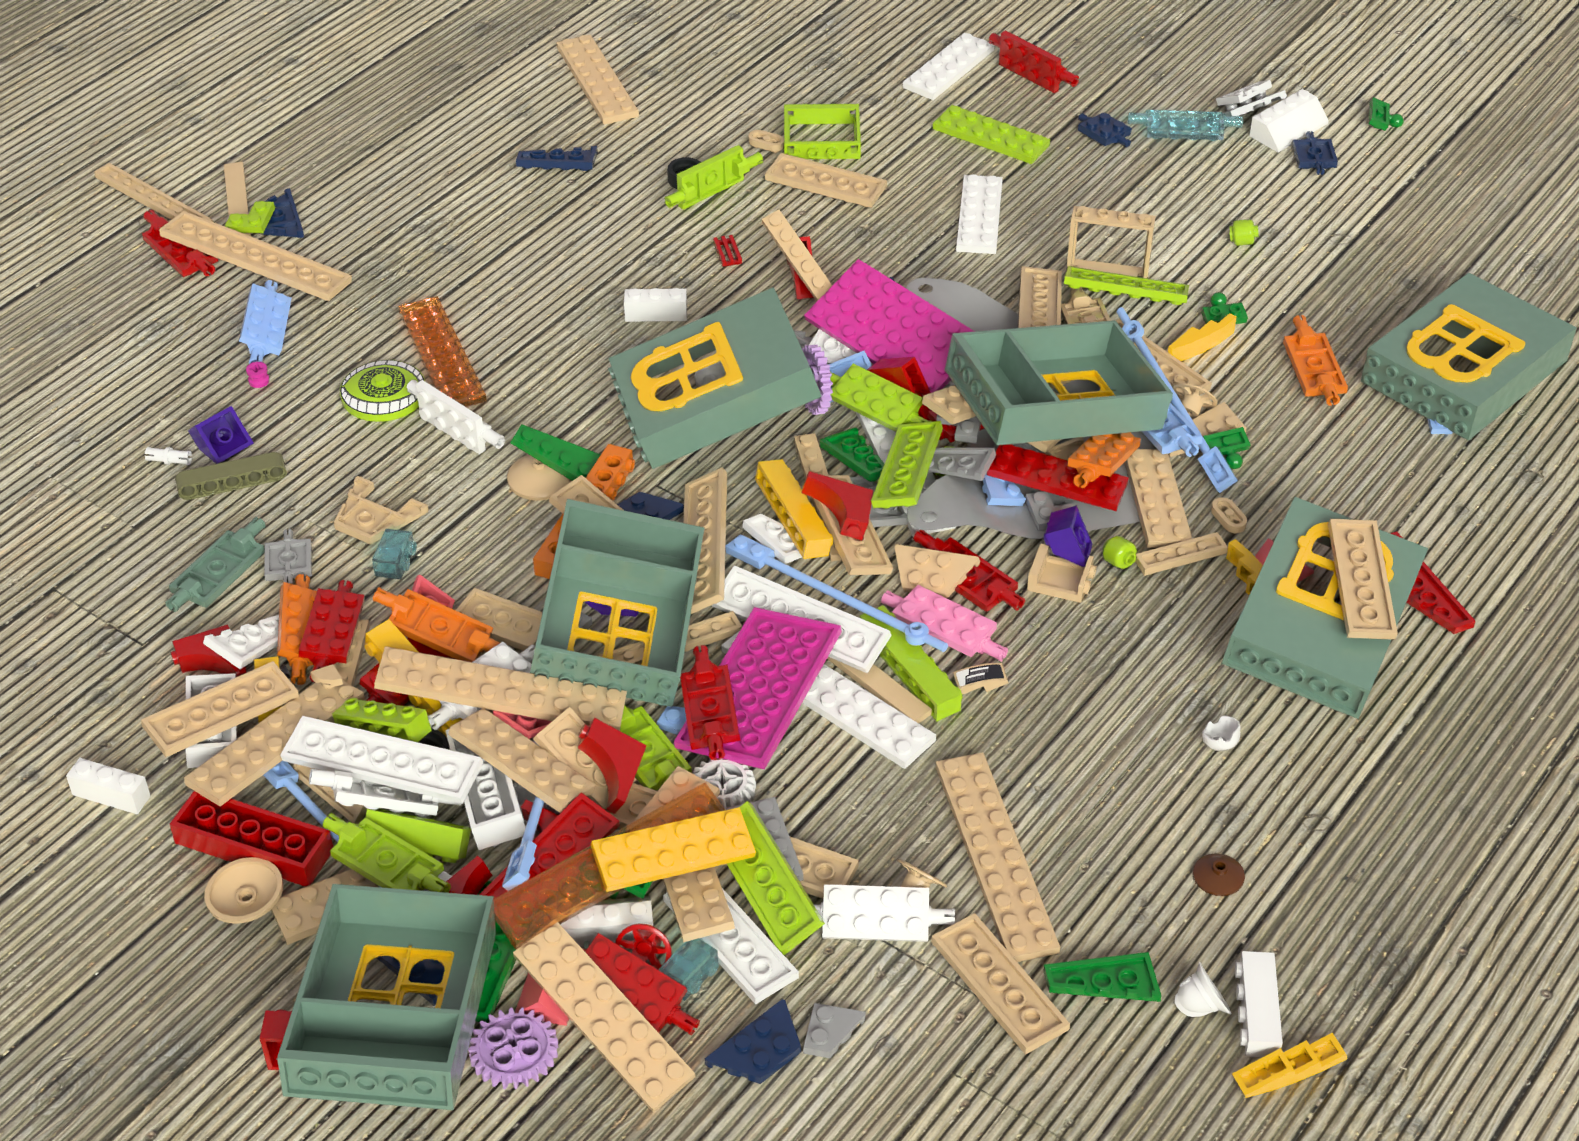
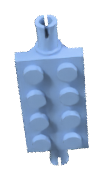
[239,280,292,364]
[1141,403,1202,457]

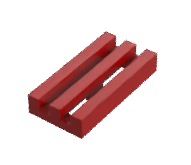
[713,235,742,267]

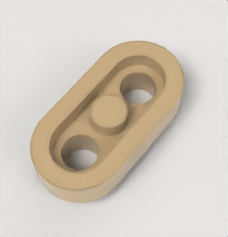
[749,130,784,153]
[1211,497,1247,534]

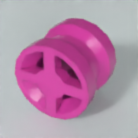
[246,362,270,388]

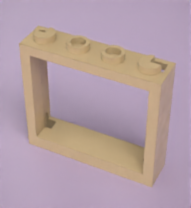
[1066,206,1156,278]

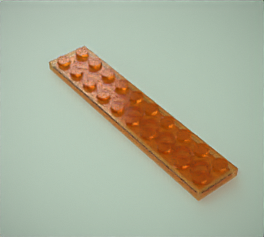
[494,783,725,949]

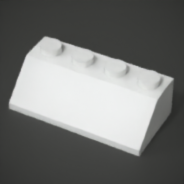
[1250,89,1328,153]
[186,673,237,768]
[546,896,653,947]

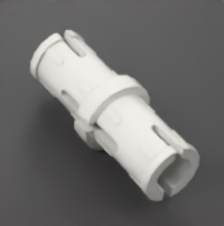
[145,447,192,465]

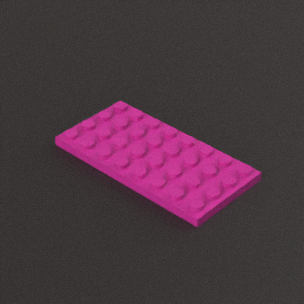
[804,259,975,393]
[674,607,842,770]

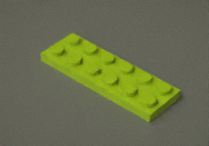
[933,105,1050,164]
[1064,266,1189,305]
[871,421,943,509]
[727,801,825,955]

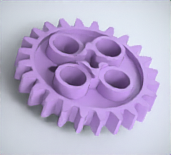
[802,345,833,415]
[468,1007,559,1089]

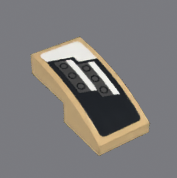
[953,663,1009,695]

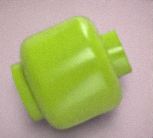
[1229,219,1259,246]
[1102,536,1137,569]

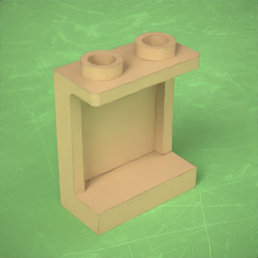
[1027,543,1097,603]

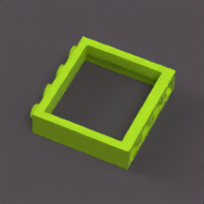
[784,104,861,159]

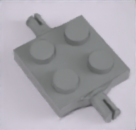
[264,529,312,584]

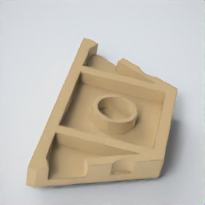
[894,544,980,598]

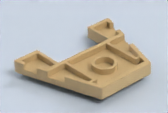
[334,476,428,544]

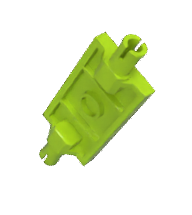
[664,145,763,210]
[830,363,932,432]
[620,705,692,791]
[323,813,451,893]

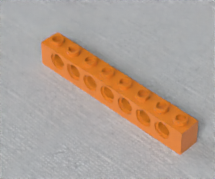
[533,444,635,579]

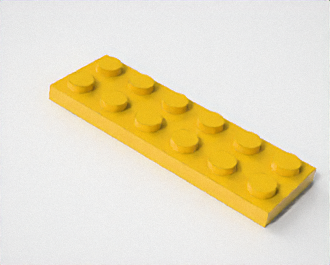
[590,807,756,892]

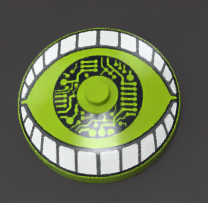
[340,360,425,422]

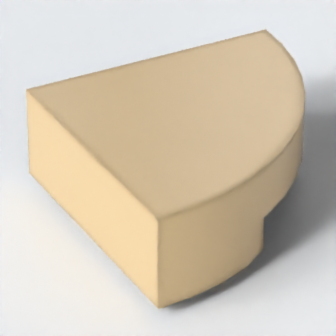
[310,664,343,686]

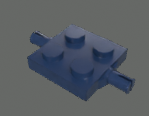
[1078,113,1132,147]
[1292,131,1338,175]

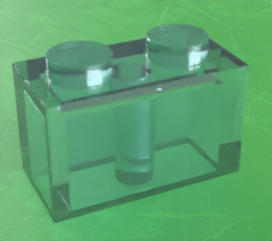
[372,529,417,580]
[659,938,719,1001]

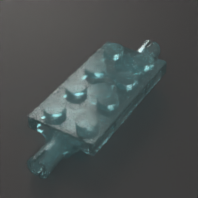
[1128,110,1243,141]

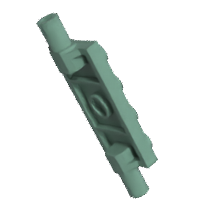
[165,517,266,612]

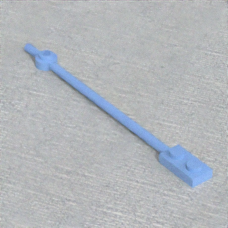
[1116,307,1238,493]
[725,534,948,652]
[264,760,382,888]
[502,796,544,892]

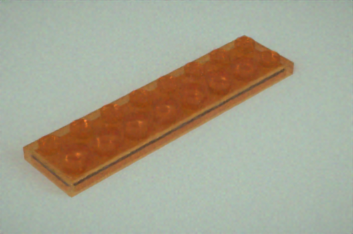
[398,296,487,407]

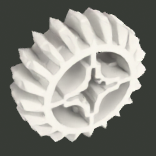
[693,759,756,812]

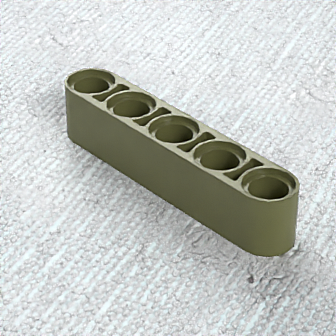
[175,452,287,500]

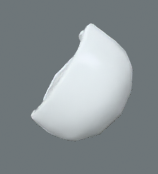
[694,361,726,387]
[1202,716,1240,751]

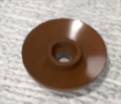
[1193,853,1245,896]

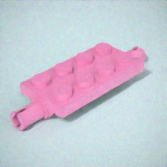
[881,585,1008,661]

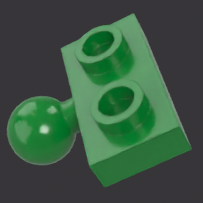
[1368,97,1404,131]
[1201,292,1248,324]
[1203,427,1251,469]

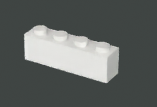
[1235,951,1282,1058]

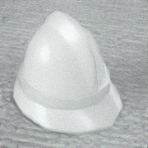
[1175,962,1232,1017]

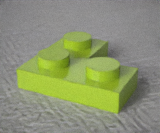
[225,201,275,233]

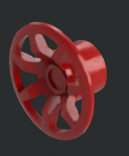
[615,924,672,972]

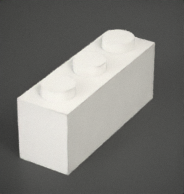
[624,288,687,322]
[66,758,151,815]

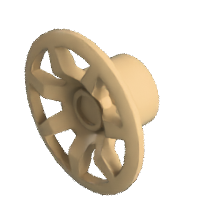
[1173,383,1217,418]
[897,859,948,888]

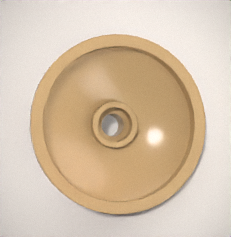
[507,454,572,501]
[204,857,283,924]

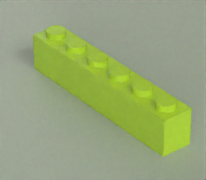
[860,605,963,722]

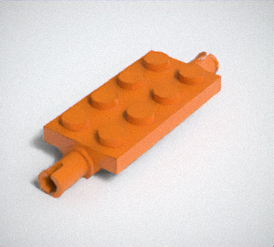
[1283,315,1348,405]
[1068,432,1141,488]
[277,574,317,685]
[372,587,500,662]

